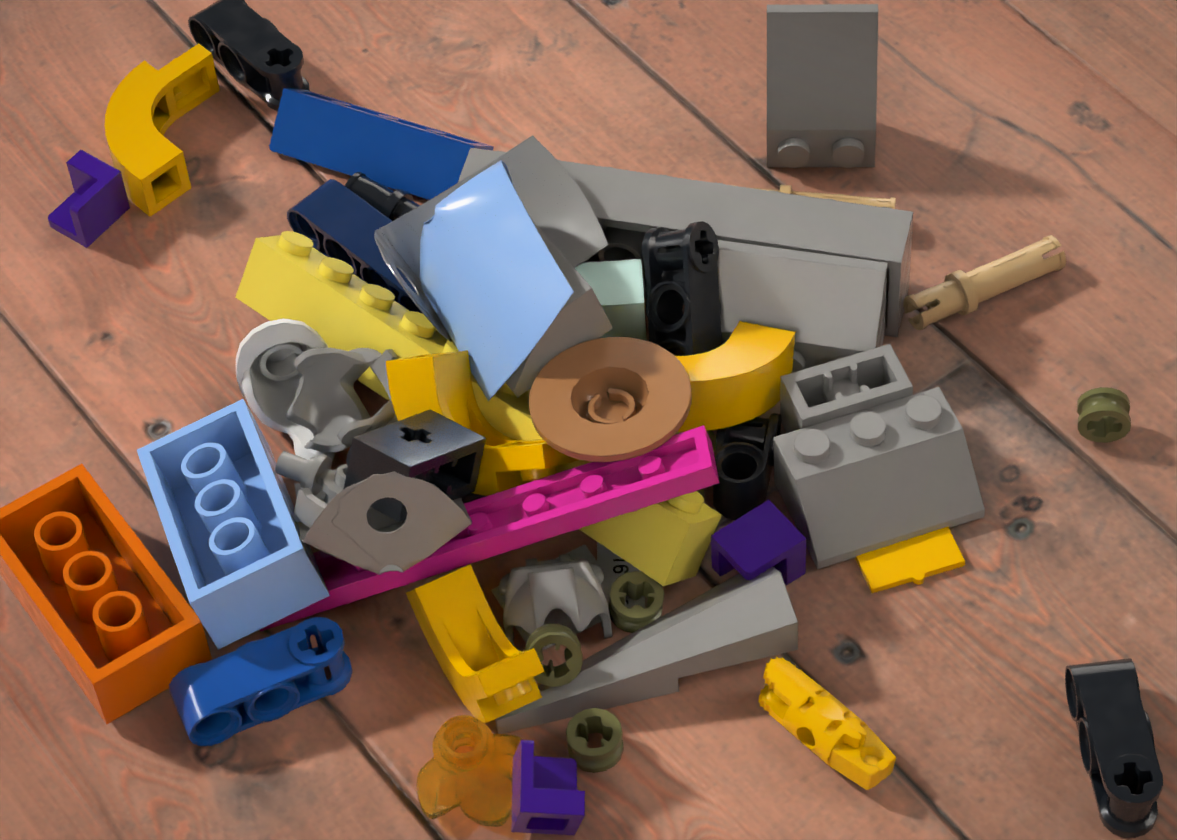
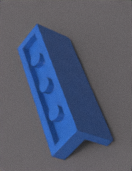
[269,88,494,200]

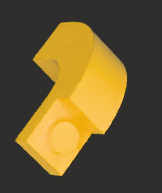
[104,43,220,217]
[675,321,795,432]
[386,350,579,496]
[406,564,545,723]

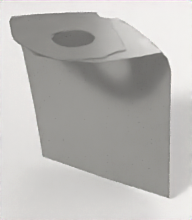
[374,135,608,342]
[294,471,472,575]

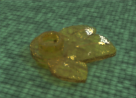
[416,715,536,827]

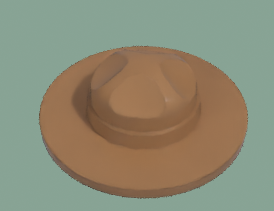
[529,337,692,462]

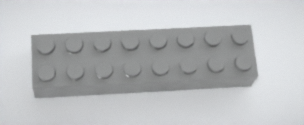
[458,147,913,337]

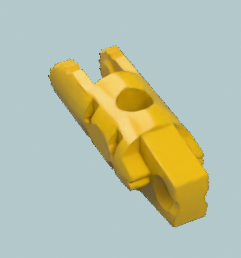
[758,657,896,790]

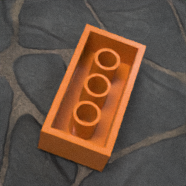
[0,463,212,725]

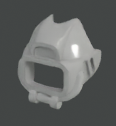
[286,348,399,452]
[499,554,612,646]

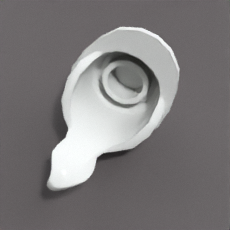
[236,318,335,465]

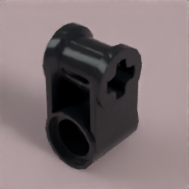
[713,413,782,520]

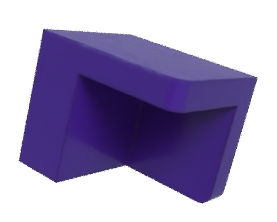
[48,150,130,248]
[711,500,806,586]
[511,740,585,836]

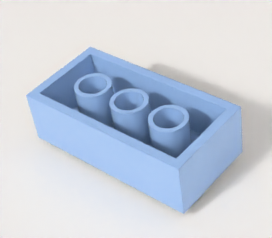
[137,399,330,650]

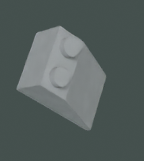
[767,4,878,168]

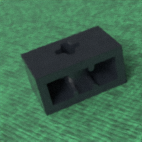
[343,409,486,522]

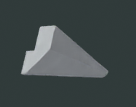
[495,567,798,734]

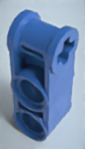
[169,617,353,746]

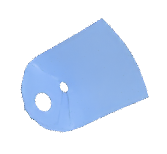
[419,160,574,401]

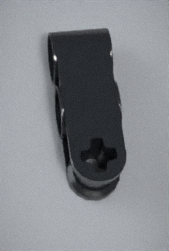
[188,0,310,111]
[642,221,722,356]
[1065,658,1163,838]

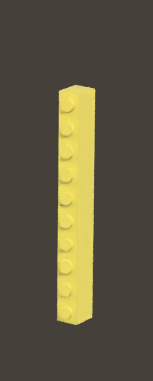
[235,231,722,586]

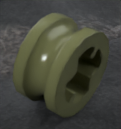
[1077,387,1131,443]
[608,571,664,633]
[526,623,583,687]
[566,708,624,773]

